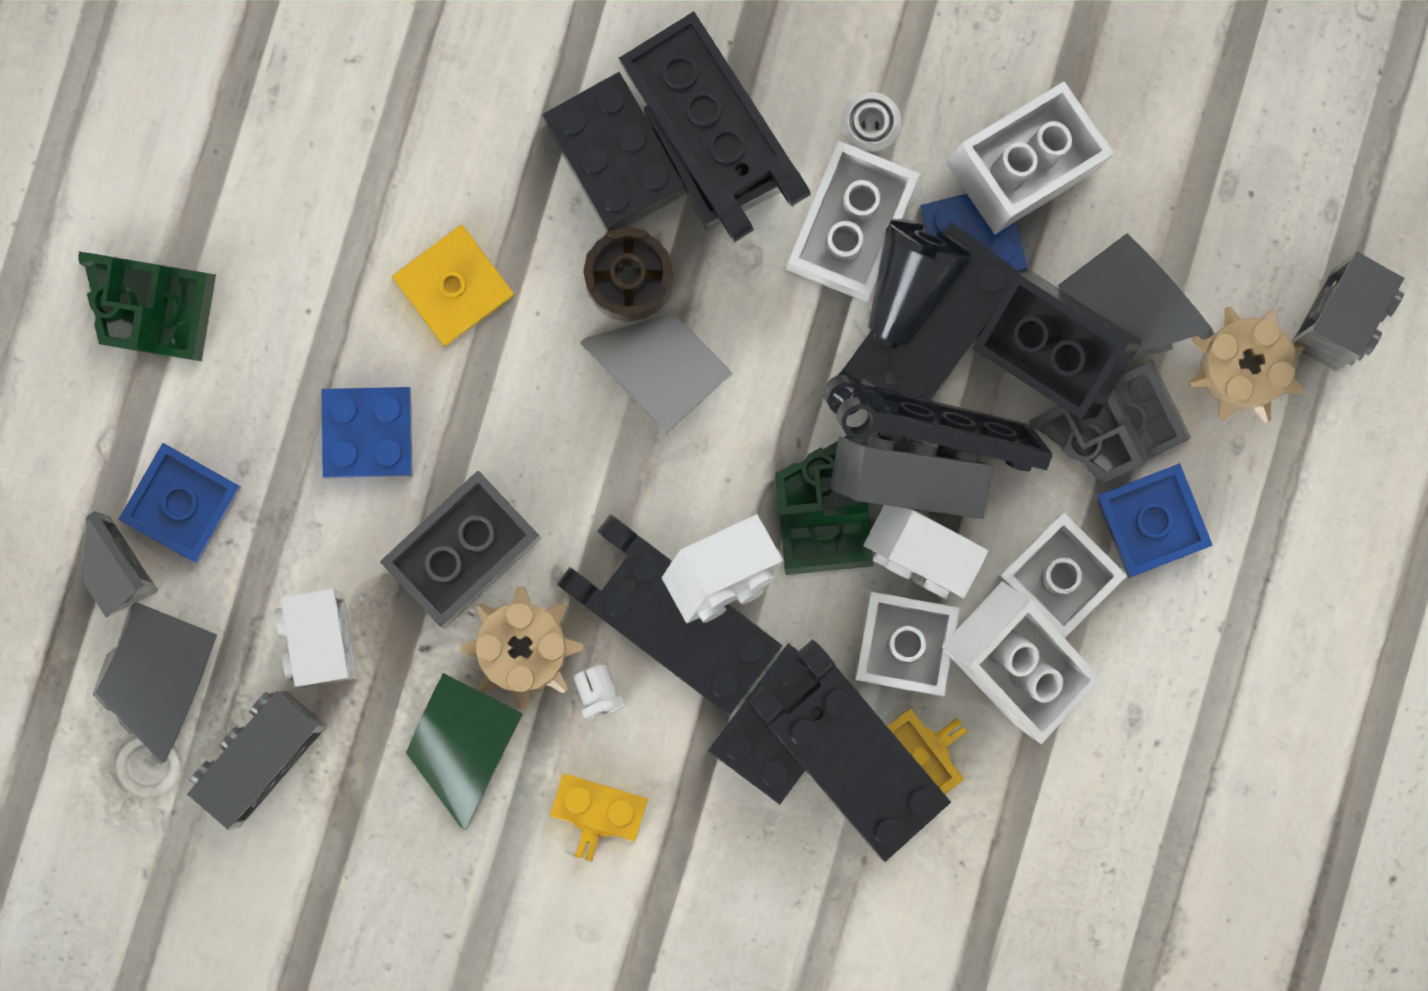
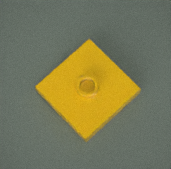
[391,224,515,348]

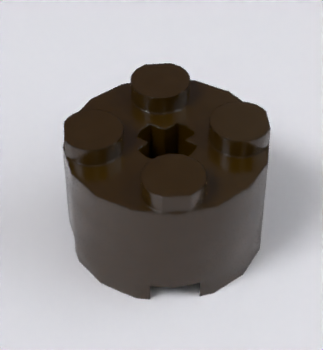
[583,227,673,322]

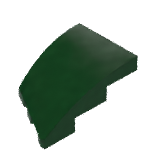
[78,251,216,361]
[775,434,874,575]
[406,673,523,830]

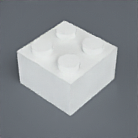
[863,505,989,599]
[996,513,1127,638]
[662,514,783,624]
[275,588,358,688]
[853,592,960,697]

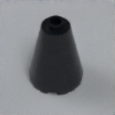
[868,219,971,348]

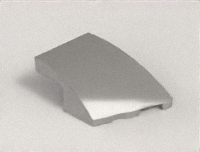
[580,313,732,434]

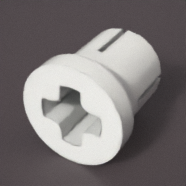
[574,665,626,721]

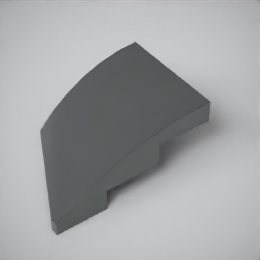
[1058,233,1214,362]
[1029,359,1191,483]
[93,602,217,764]

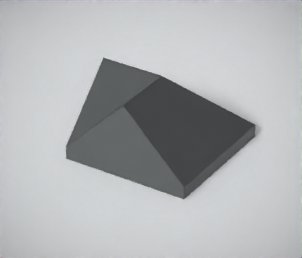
[82,511,158,618]

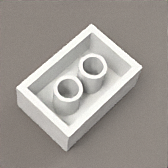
[946,81,1114,234]
[786,140,920,303]
[941,581,1101,744]

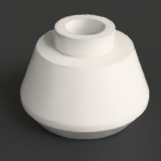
[841,92,901,152]

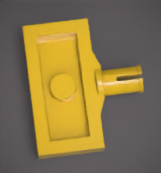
[887,708,968,794]
[550,773,648,862]

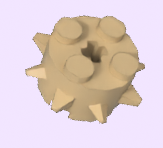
[1189,306,1305,423]
[460,587,583,709]

